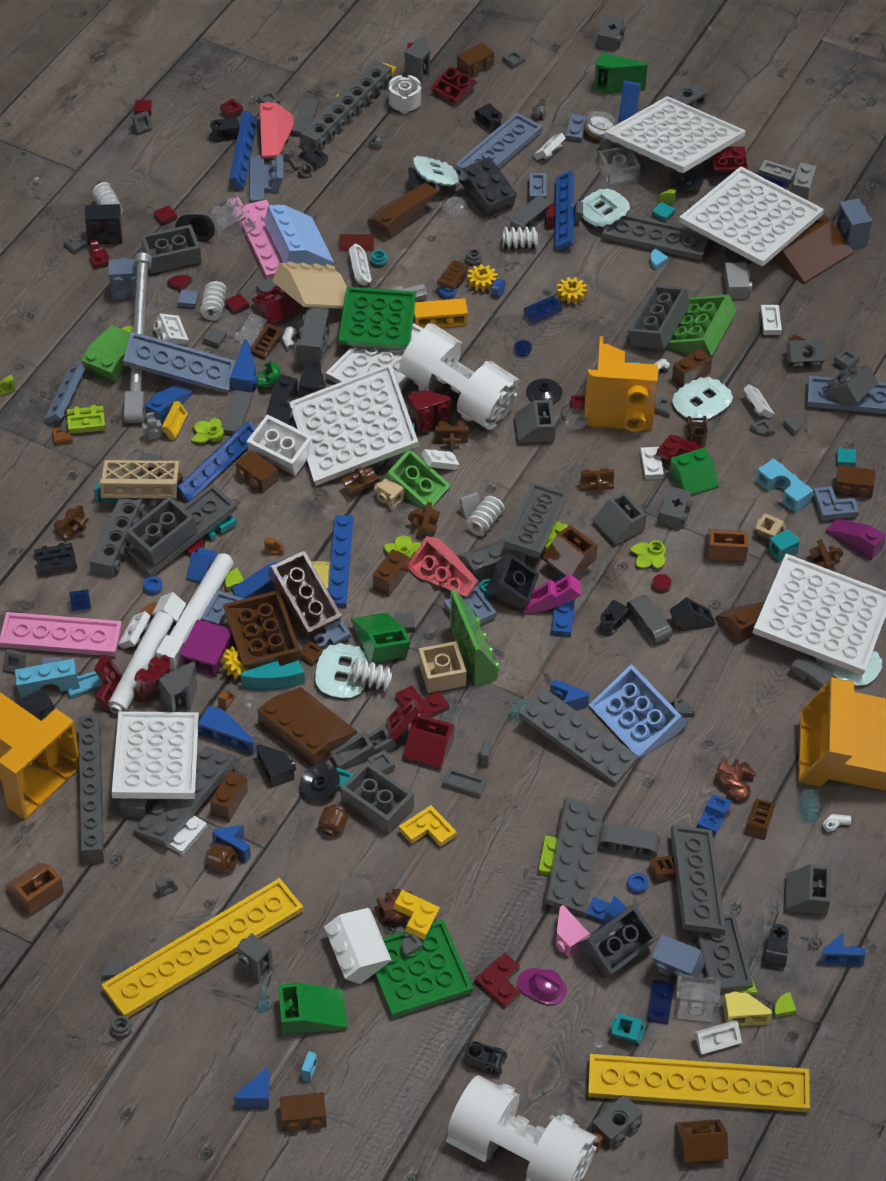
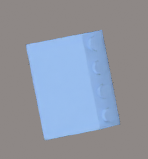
[264,205,334,265]
[589,664,688,758]

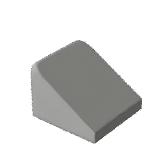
[460,492,480,519]

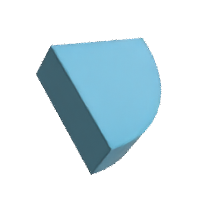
[651,249,668,270]

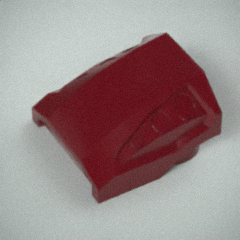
[431,67,477,104]
[134,654,171,702]

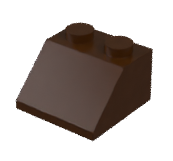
[676,1119,729,1164]

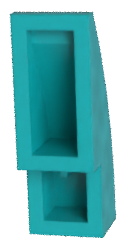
[240,660,305,690]

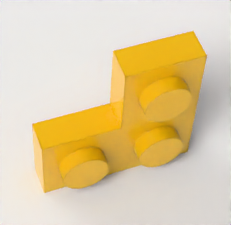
[399,805,457,847]
[393,890,440,940]

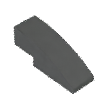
[330,725,397,769]

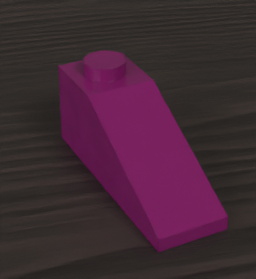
[826,519,886,560]

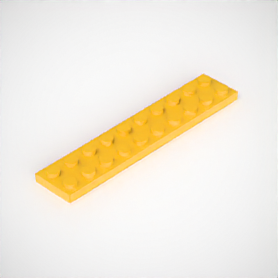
[101,878,304,1018]
[588,1054,810,1112]

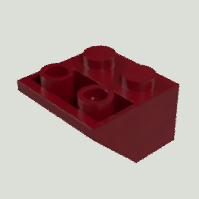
[710,146,748,173]
[252,285,302,324]
[408,390,451,435]
[403,715,455,769]

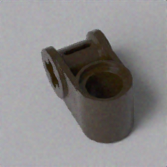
[687,416,708,447]

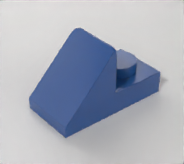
[187,547,218,583]
[550,679,590,711]
[212,825,251,863]
[586,896,626,924]
[820,933,866,966]

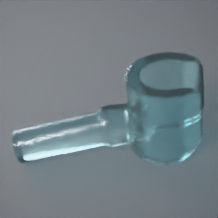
[257,983,271,1012]

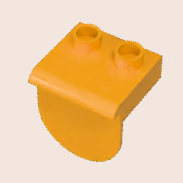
[584,336,658,432]

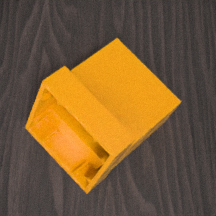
[798,677,886,791]
[0,692,80,820]

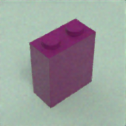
[179,619,234,677]

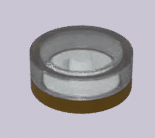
[584,108,619,140]

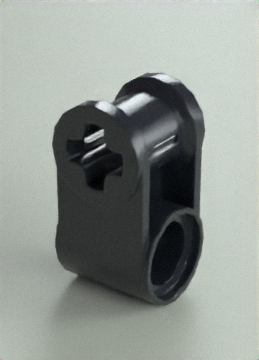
[474,103,502,133]
[210,117,240,142]
[599,600,631,636]
[764,924,789,967]
[464,1041,508,1076]

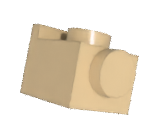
[374,477,404,511]
[755,513,787,540]

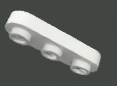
[349,244,371,286]

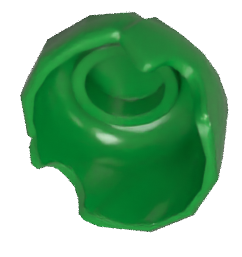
[258,361,281,389]

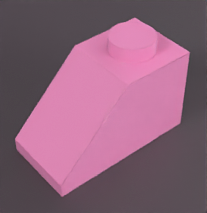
[556,905,590,958]

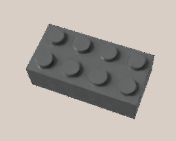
[628,285,690,350]

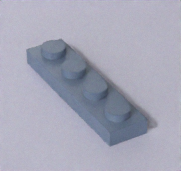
[44,363,85,424]

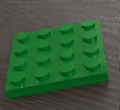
[339,286,417,350]
[374,919,473,1018]

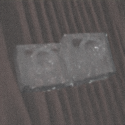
[235,313,268,348]

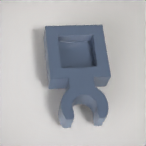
[314,619,351,649]

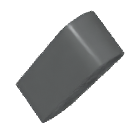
[510,195,554,232]
[627,595,672,644]
[598,824,660,859]

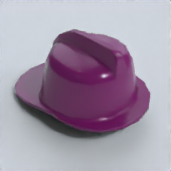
[517,968,567,1005]

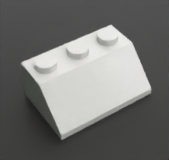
[247,415,313,476]
[324,908,392,984]

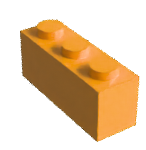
[414,298,468,328]

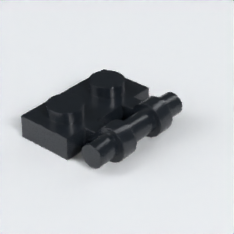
[34,542,77,576]

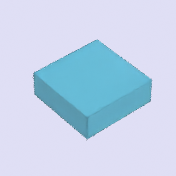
[301,1051,317,1082]

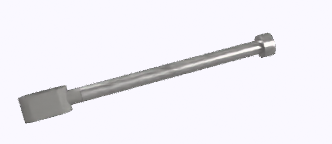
[124,253,152,423]

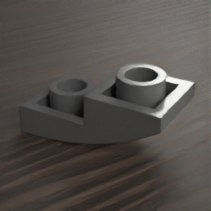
[790,655,835,689]

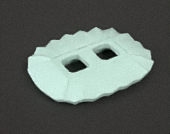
[413,156,459,187]
[581,189,630,227]
[672,377,733,420]
[315,643,370,698]
[816,651,882,686]

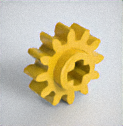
[467,264,498,292]
[557,277,587,304]
[220,646,254,679]

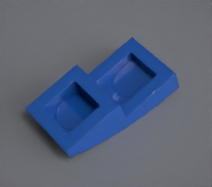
[696,794,732,837]

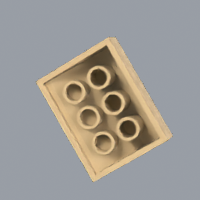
[272,261,346,309]

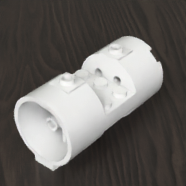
[399,323,521,430]
[445,1075,598,1181]

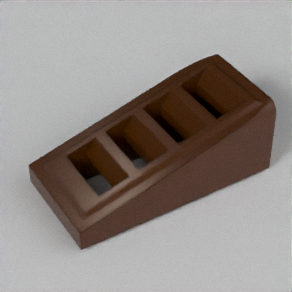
[437,260,469,290]
[250,323,284,359]
[746,799,776,840]
[649,855,676,883]

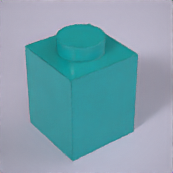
[768,529,800,562]

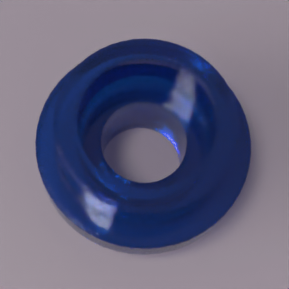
[514,340,532,357]

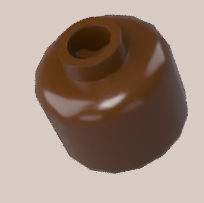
[318,804,348,836]
[205,844,238,873]

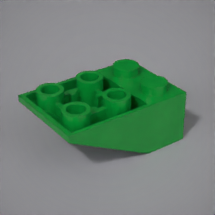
[594,52,648,93]
[351,613,411,663]
[278,982,347,1036]

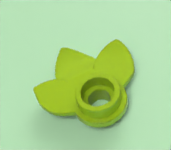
[191,418,224,443]
[384,535,421,562]
[630,540,666,569]

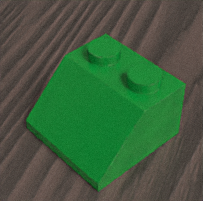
[670,448,719,497]

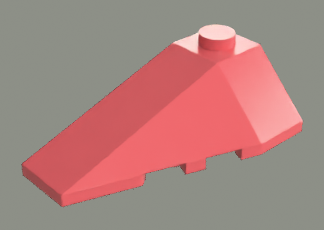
[260,102,294,158]
[409,536,479,597]

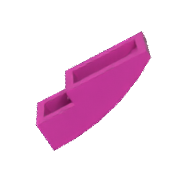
[522,574,581,614]

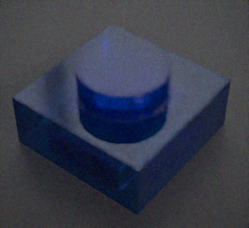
[69,589,91,611]

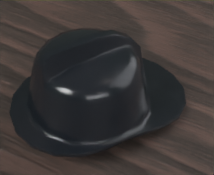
[175,214,215,241]

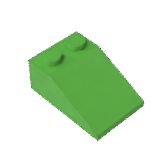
[81,325,131,382]
[381,450,450,509]

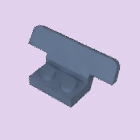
[250,154,283,203]

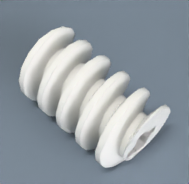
[92,182,123,214]
[503,227,538,249]
[200,281,227,321]
[466,496,505,536]
[348,657,392,692]

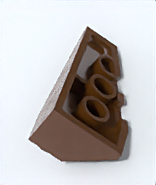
[367,182,438,239]
[715,601,765,644]

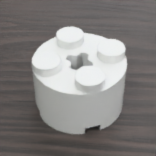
[389,75,421,114]

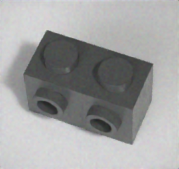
[237,933,273,984]

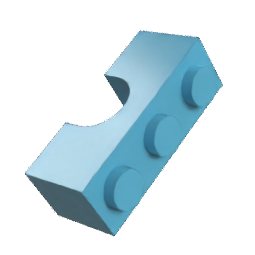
[756,459,813,513]
[15,658,80,699]

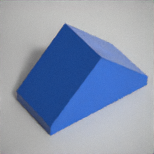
[234,1068,270,1109]

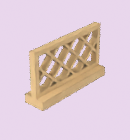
[100,460,179,499]

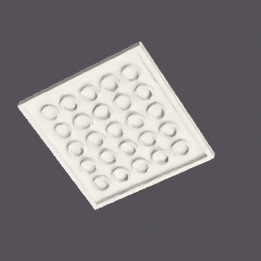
[604,96,746,173]
[679,167,824,266]
[289,363,420,486]
[752,554,886,675]

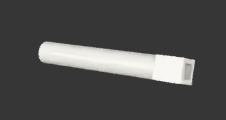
[156,554,234,670]
[108,592,186,714]

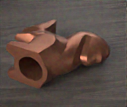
[715,756,756,801]
[374,889,412,924]

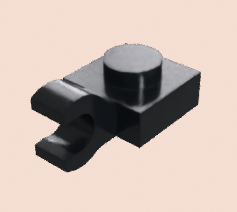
[300,144,328,169]

